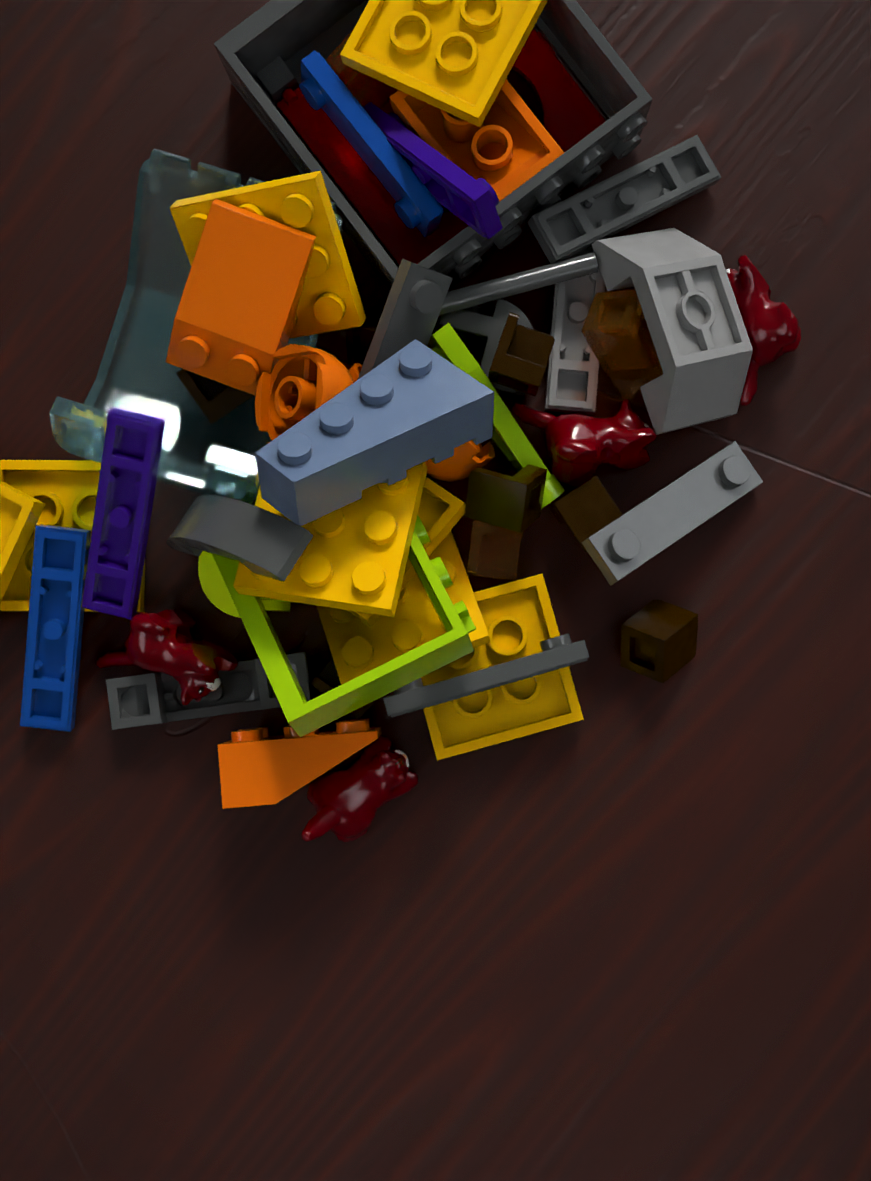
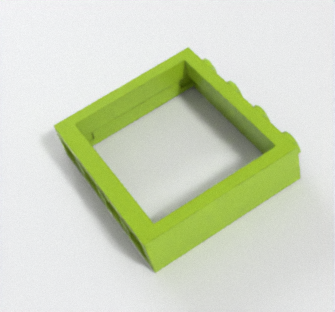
[212,514,476,737]

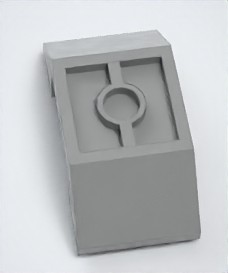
[592,228,753,435]

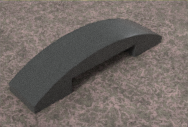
[166,494,314,582]
[106,652,312,730]

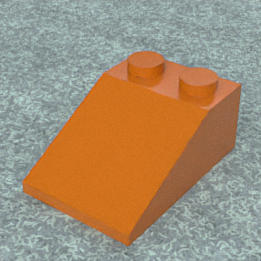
[389,79,564,202]
[165,199,317,396]

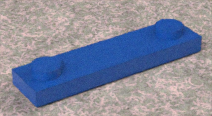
[299,50,443,238]
[20,524,91,732]

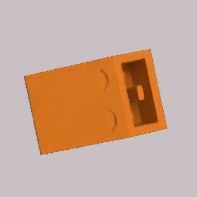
[217,719,382,809]

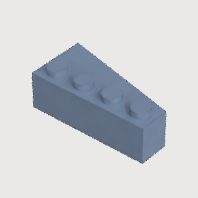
[255,339,494,526]

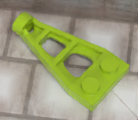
[427,323,565,509]

